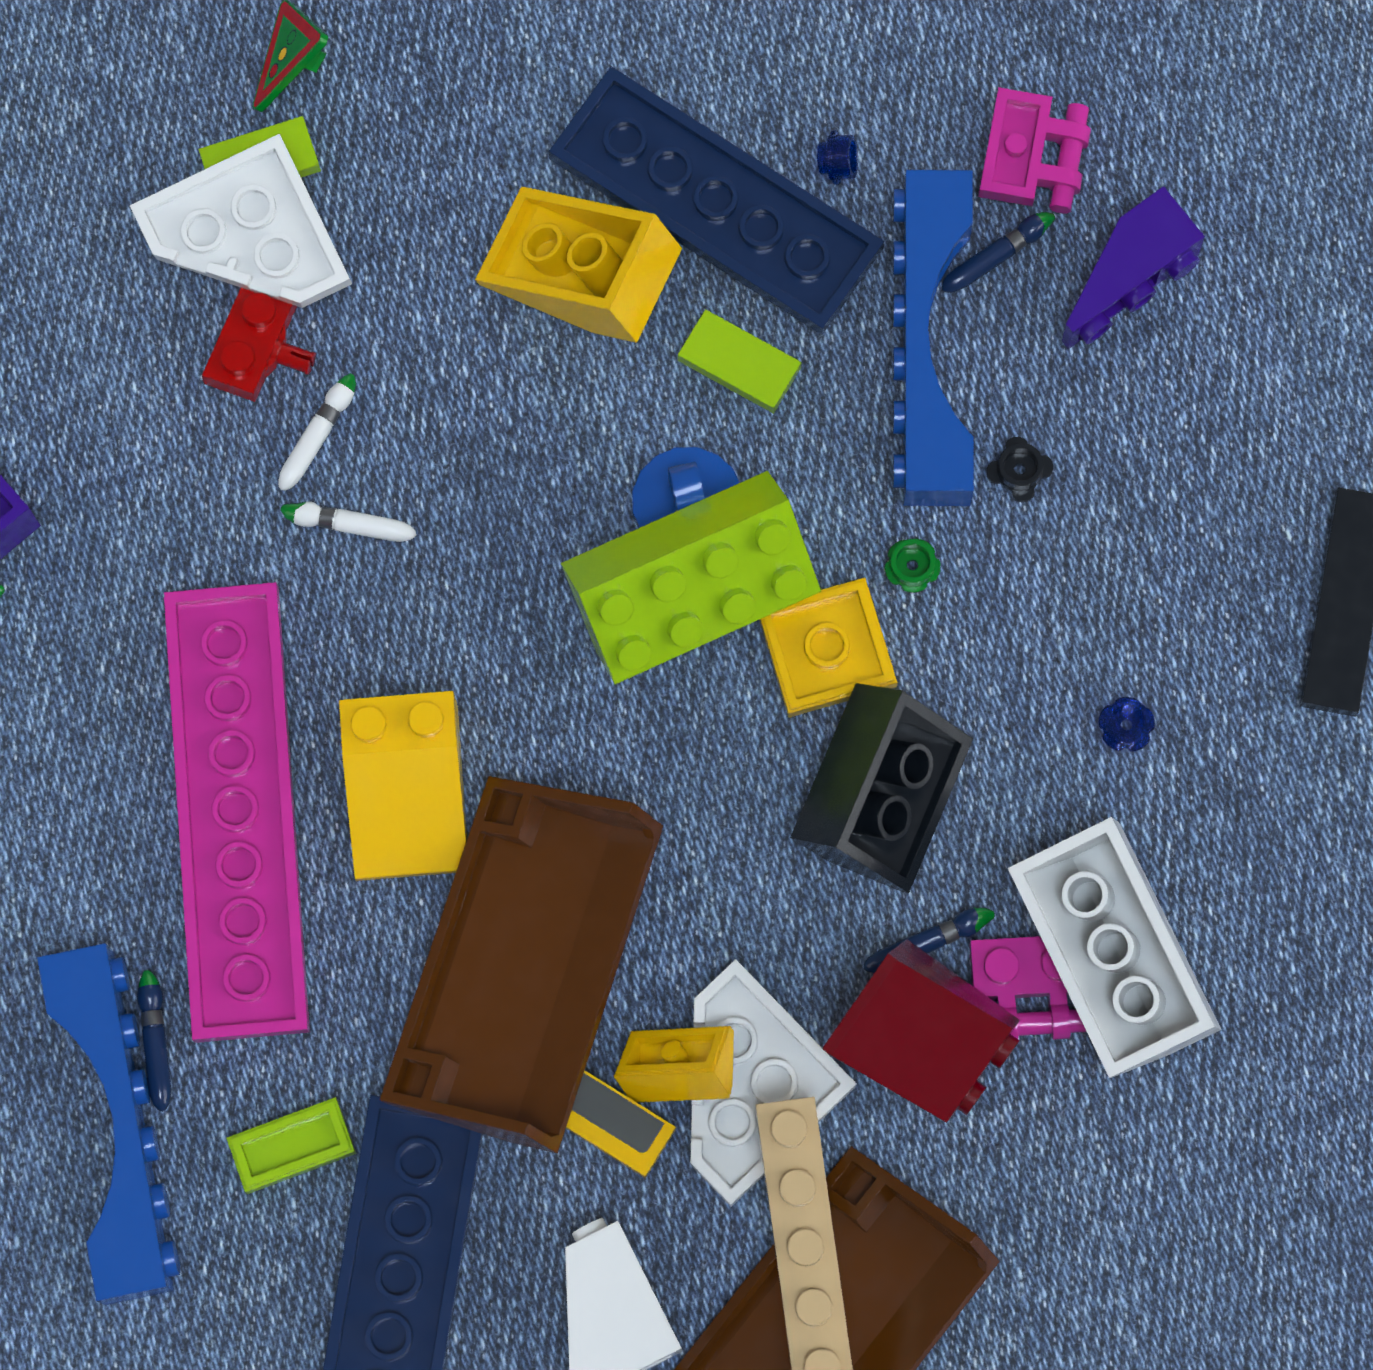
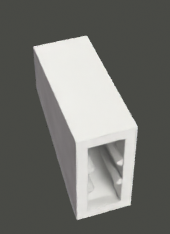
[565,1218,682,1370]

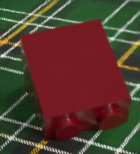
[822,939,1020,1123]

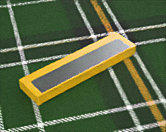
[566,1070,676,1179]

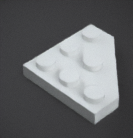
[130,134,352,308]
[690,959,857,1207]

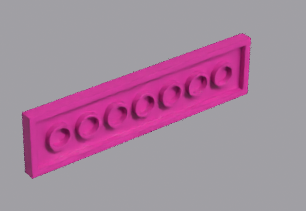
[164,582,310,1043]

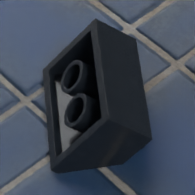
[790,683,973,893]

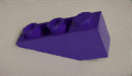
[1062,186,1205,349]

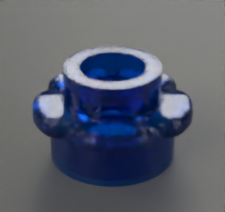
[817,130,858,185]
[1098,697,1155,752]

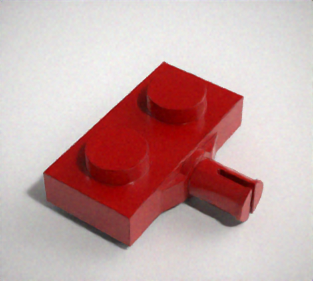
[202,288,316,402]

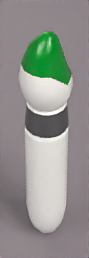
[278,373,356,491]
[280,501,417,542]

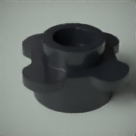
[986,437,1053,503]

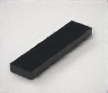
[1300,487,1373,717]

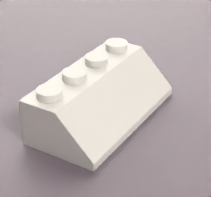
[1008,817,1222,1078]

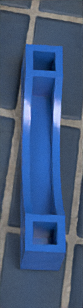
[893,170,974,506]
[37,943,180,1305]

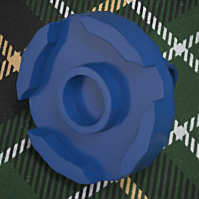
[632,447,739,528]

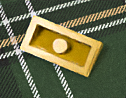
[614,1026,734,1102]

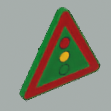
[253,0,328,112]

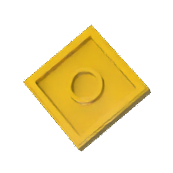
[759,577,898,718]

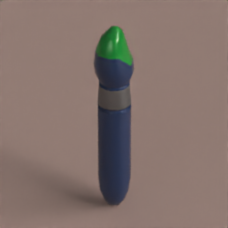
[942,212,1055,293]
[864,908,995,973]
[137,970,171,1112]

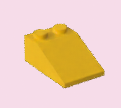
[475,186,682,343]
[339,691,467,881]

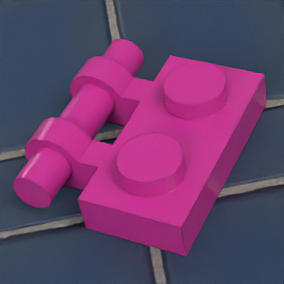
[978,87,1091,214]
[969,936,1087,1040]

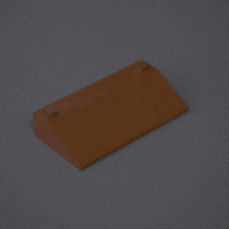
[380,776,663,1154]
[674,1146,1000,1370]

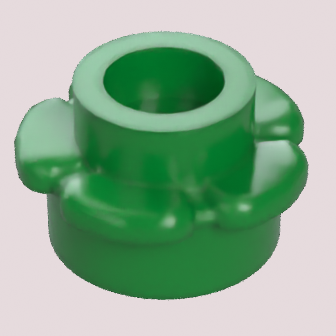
[885,539,940,593]

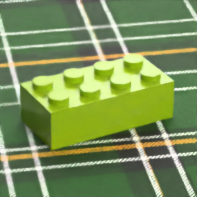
[561,470,821,684]

